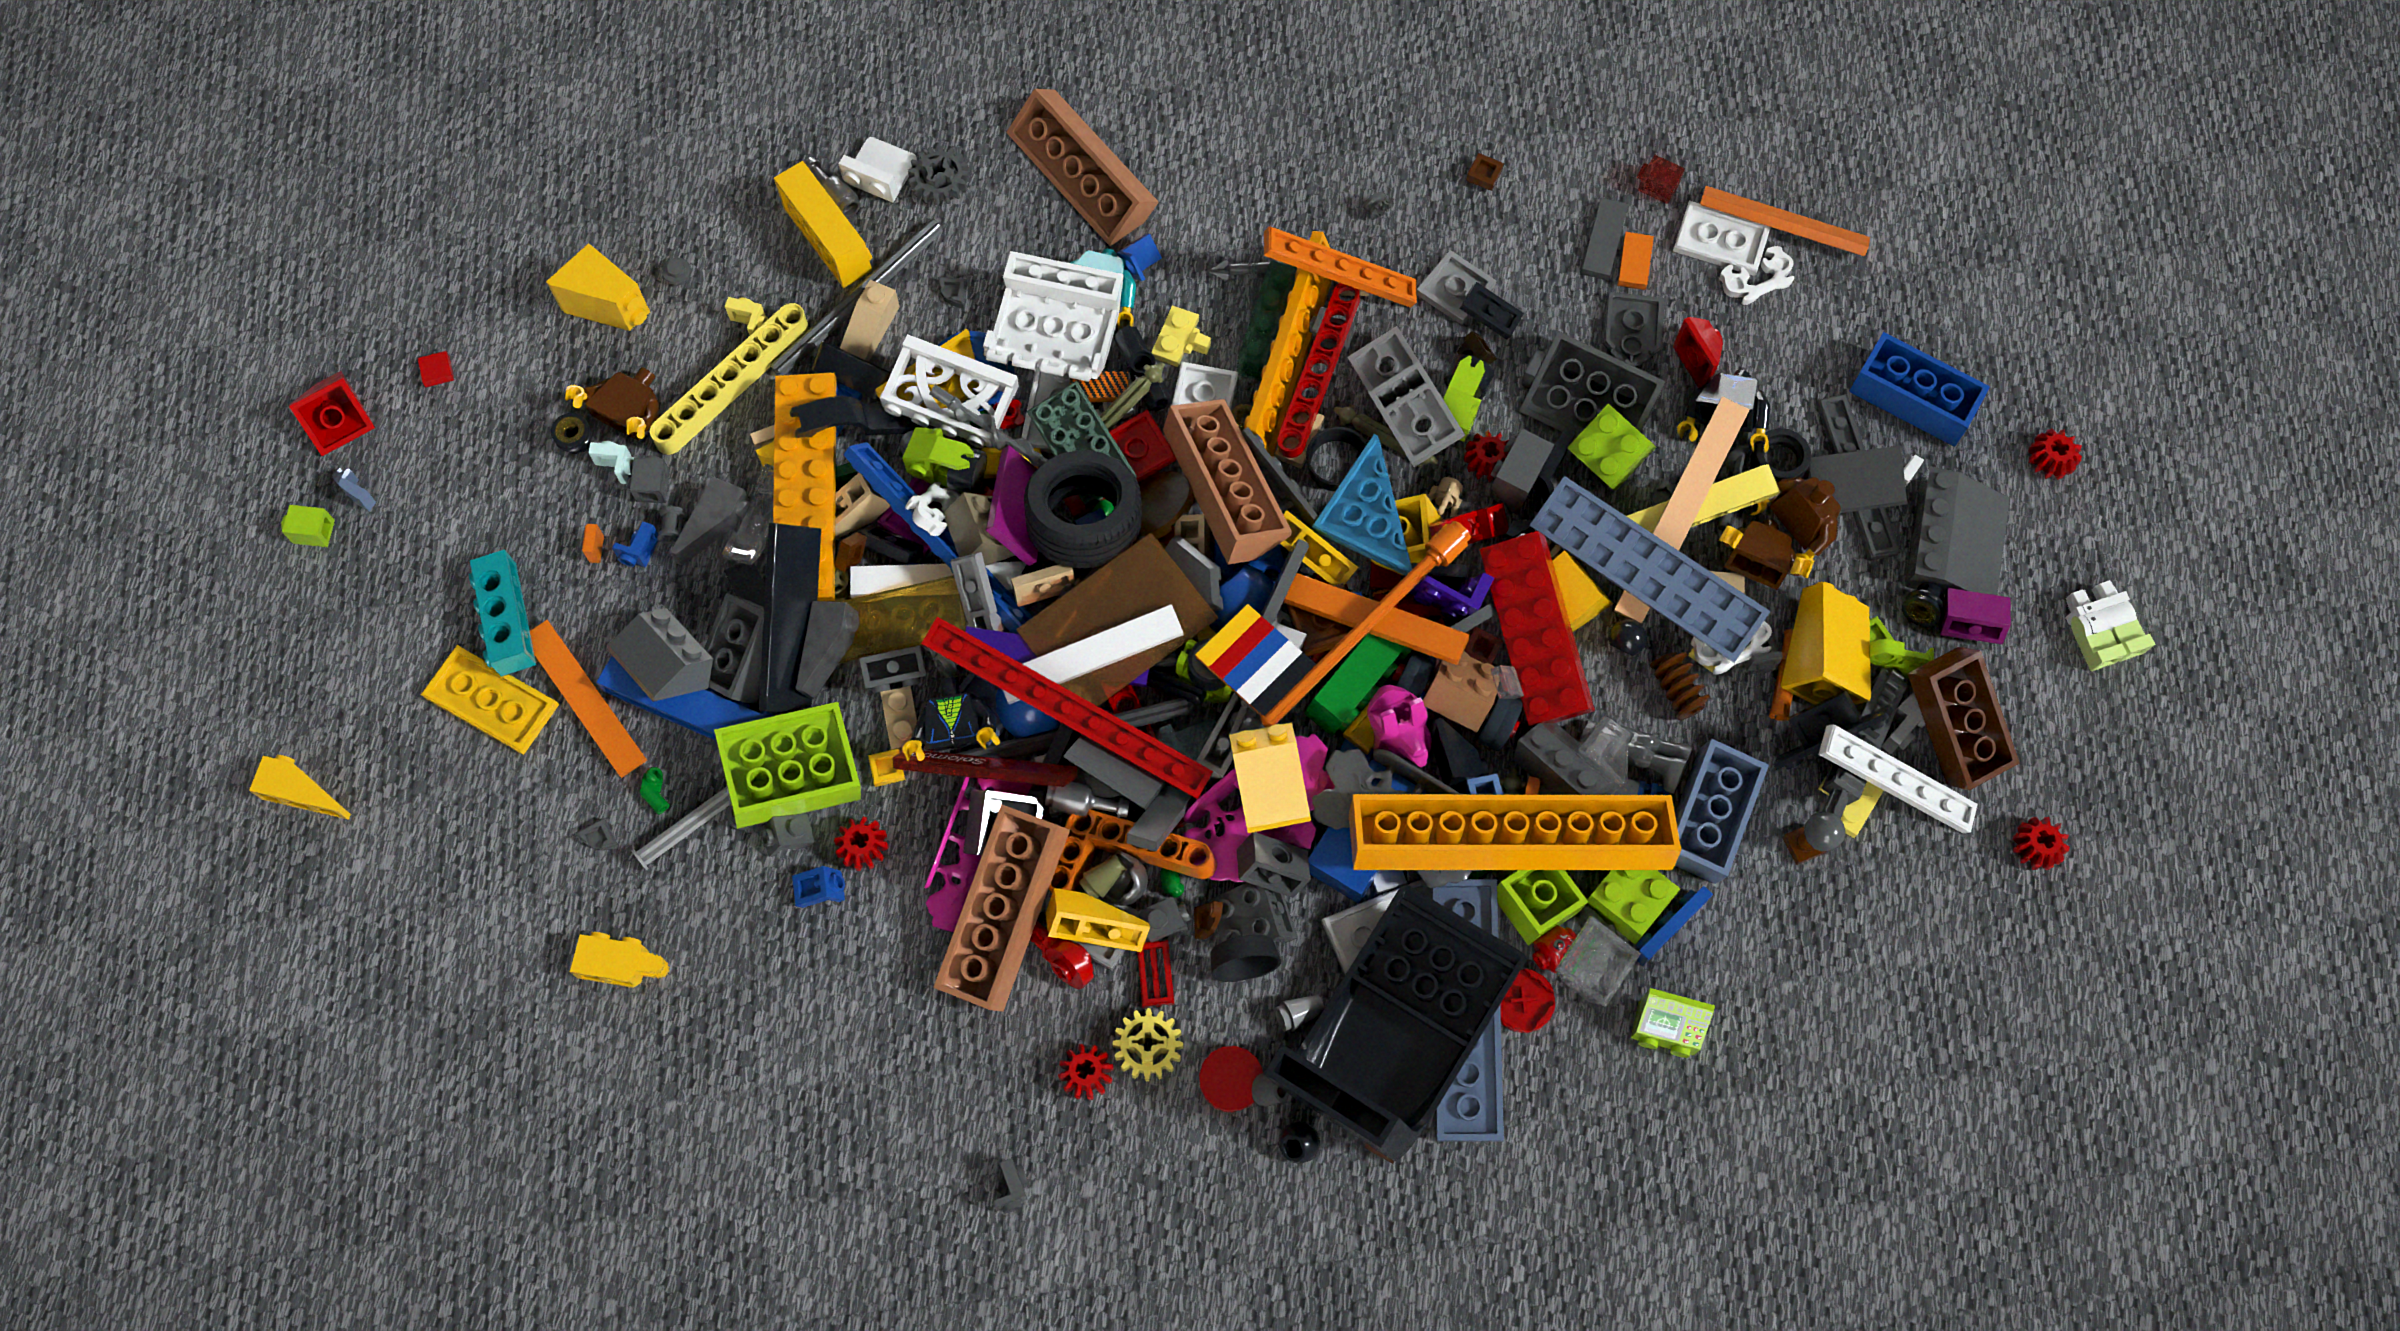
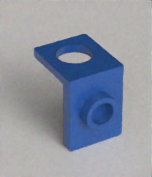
[1117,233,1162,281]

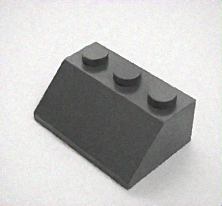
[704,593,764,705]
[607,608,713,702]
[1513,723,1625,795]
[1064,735,1167,810]

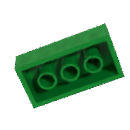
[1304,633,1412,737]

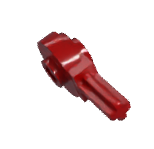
[1030,921,1094,990]

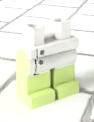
[2065,580,2156,671]

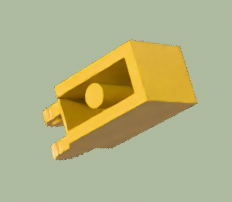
[570,932,670,988]

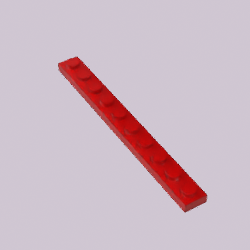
[921,616,1213,800]

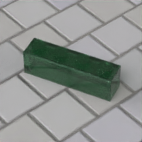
[1237,260,1297,381]

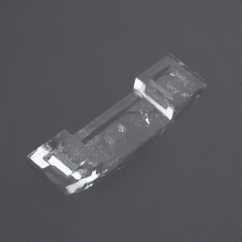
[721,464,774,565]

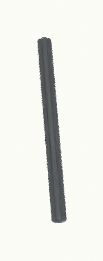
[771,219,943,376]
[948,697,1190,772]

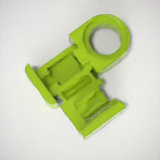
[1869,639,1934,678]

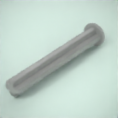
[631,786,731,871]

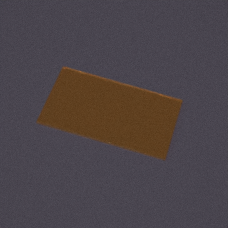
[1016,533,1218,706]

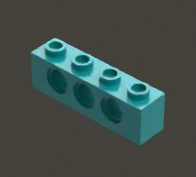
[469,549,536,677]

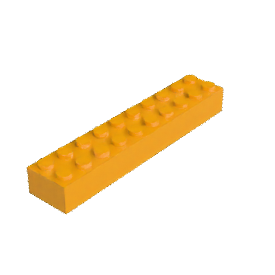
[1349,794,1681,870]

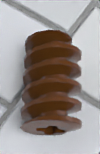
[1650,652,1711,720]

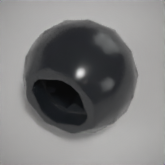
[1608,619,1647,656]
[1278,1121,1320,1164]

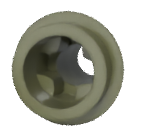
[1079,855,1127,899]

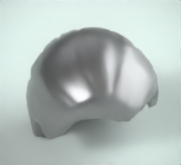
[1105,850,1148,906]

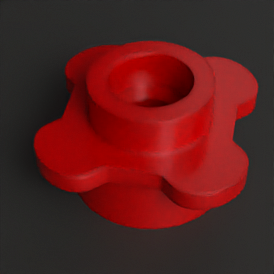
[993,399,1025,429]

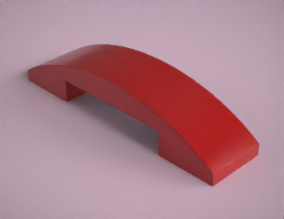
[1429,503,1509,544]

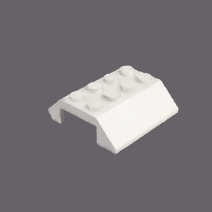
[983,251,1124,382]

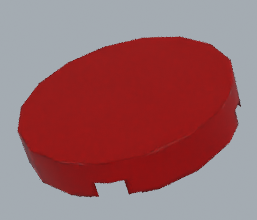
[1500,969,1555,1033]
[1199,1046,1263,1113]

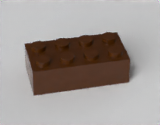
[1907,647,2020,791]

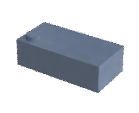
[1675,739,1769,884]

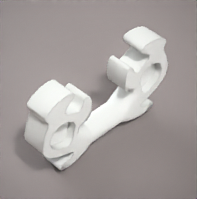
[1719,246,1794,305]
[905,482,961,536]
[1690,621,1772,675]

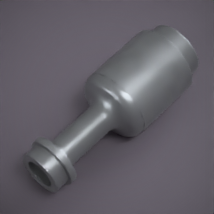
[804,157,860,219]
[1045,779,1130,818]

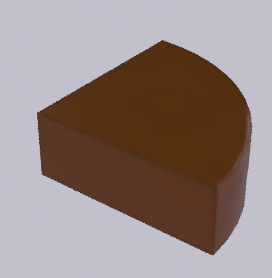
[1194,901,1223,940]

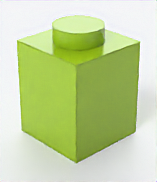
[281,505,335,547]

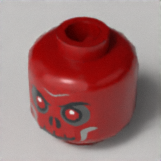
[1532,925,1582,973]

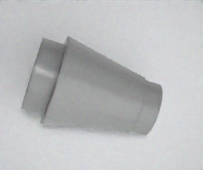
[1274,994,1325,1032]

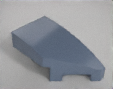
[332,468,376,512]

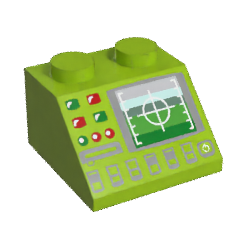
[1631,988,1715,1058]

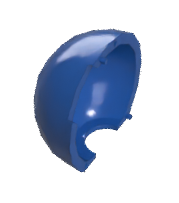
[1203,564,1279,634]
[996,682,1071,738]

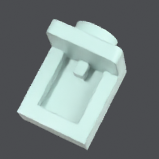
[588,441,634,484]

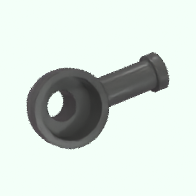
[1252,1047,1289,1107]

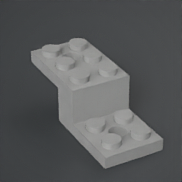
[1348,326,1465,467]

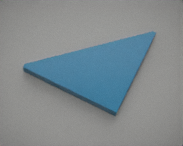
[1312,434,1412,576]

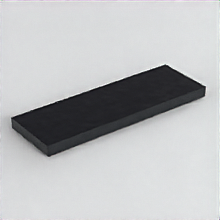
[759,523,821,712]

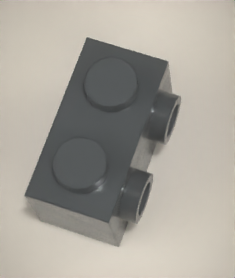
[859,645,927,694]

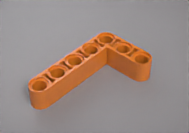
[1048,809,1218,893]

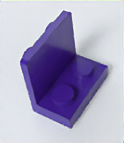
[1409,572,1494,621]

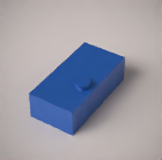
[1849,332,1990,447]
[1308,759,1426,904]

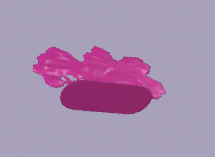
[1182,734,1335,882]
[924,759,1049,932]

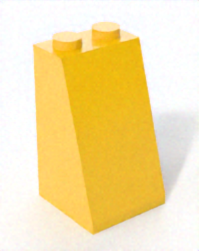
[1780,582,1871,705]

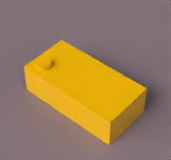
[774,161,872,288]

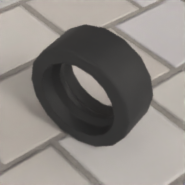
[1751,428,1811,483]

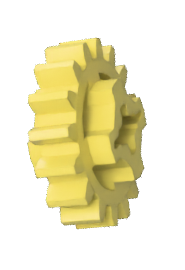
[1113,1008,1183,1081]

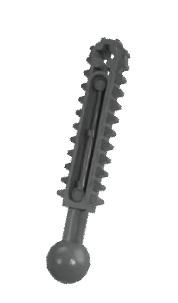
[1804,666,1907,852]

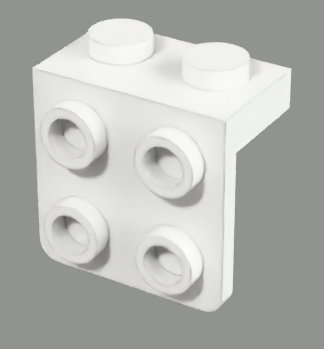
[838,137,917,202]

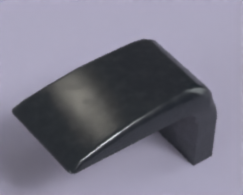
[1264,885,1526,1161]

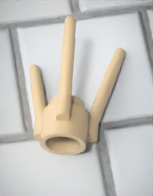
[1427,477,1463,517]

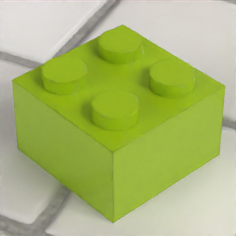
[1567,403,1657,491]
[1497,870,1588,946]
[1588,870,1680,945]

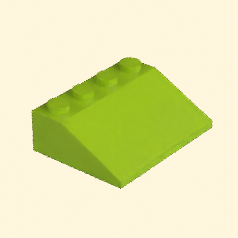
[714,702,861,829]

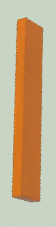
[1700,186,1870,256]
[1264,226,1417,308]
[1284,573,1469,665]
[530,620,648,778]

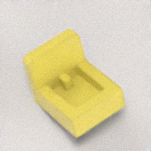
[725,297,768,335]

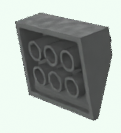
[1519,331,1667,438]
[1905,466,2010,595]

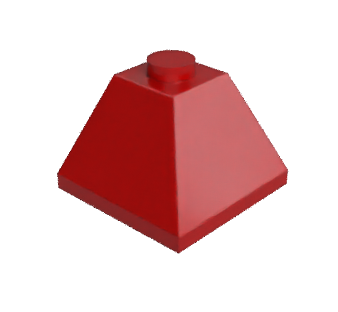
[1673,317,1723,388]
[288,371,375,456]

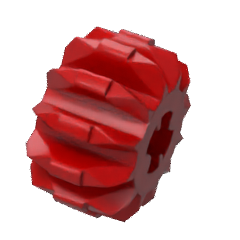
[2028,428,2082,480]
[1463,430,1509,482]
[834,816,889,871]
[2012,817,2070,870]
[1058,1044,1114,1101]

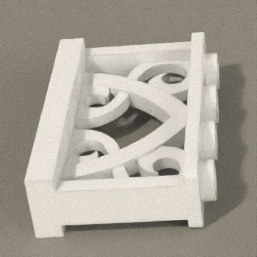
[880,334,1019,448]

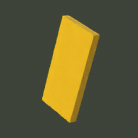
[421,645,559,755]

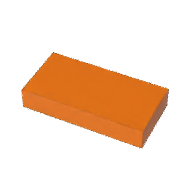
[1617,232,1654,290]

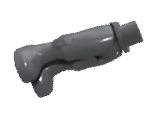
[1581,720,1694,794]

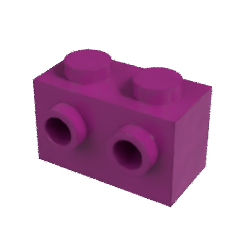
[1940,588,2011,645]

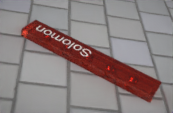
[892,750,1077,787]

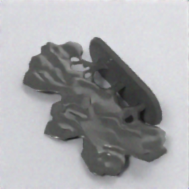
[1312,749,1482,888]

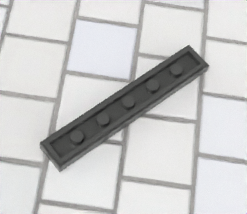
[1816,394,1900,561]

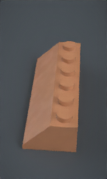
[1006,89,1159,246]
[1163,399,1292,565]
[933,804,1070,1012]

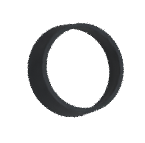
[1306,427,1367,492]
[1210,934,1281,982]

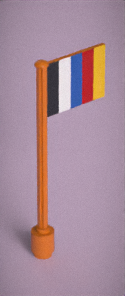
[1195,521,1471,727]

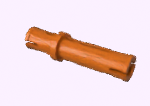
[1769,629,1793,721]

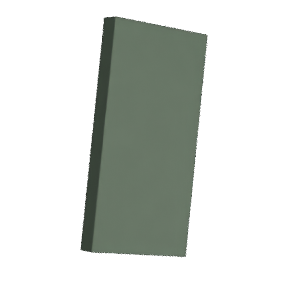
[1027,381,1137,508]

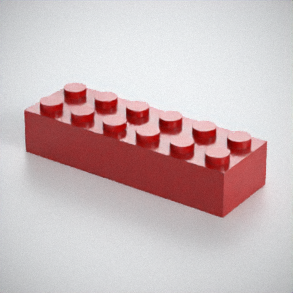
[1479,531,1595,728]

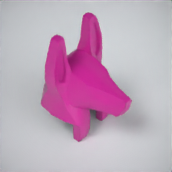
[1367,684,1432,767]

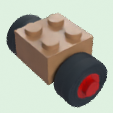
[1392,650,1523,751]

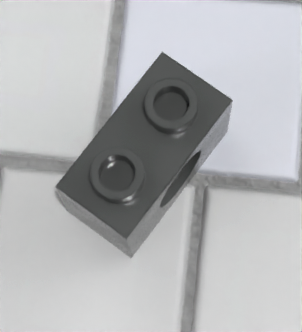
[1237,832,1310,898]

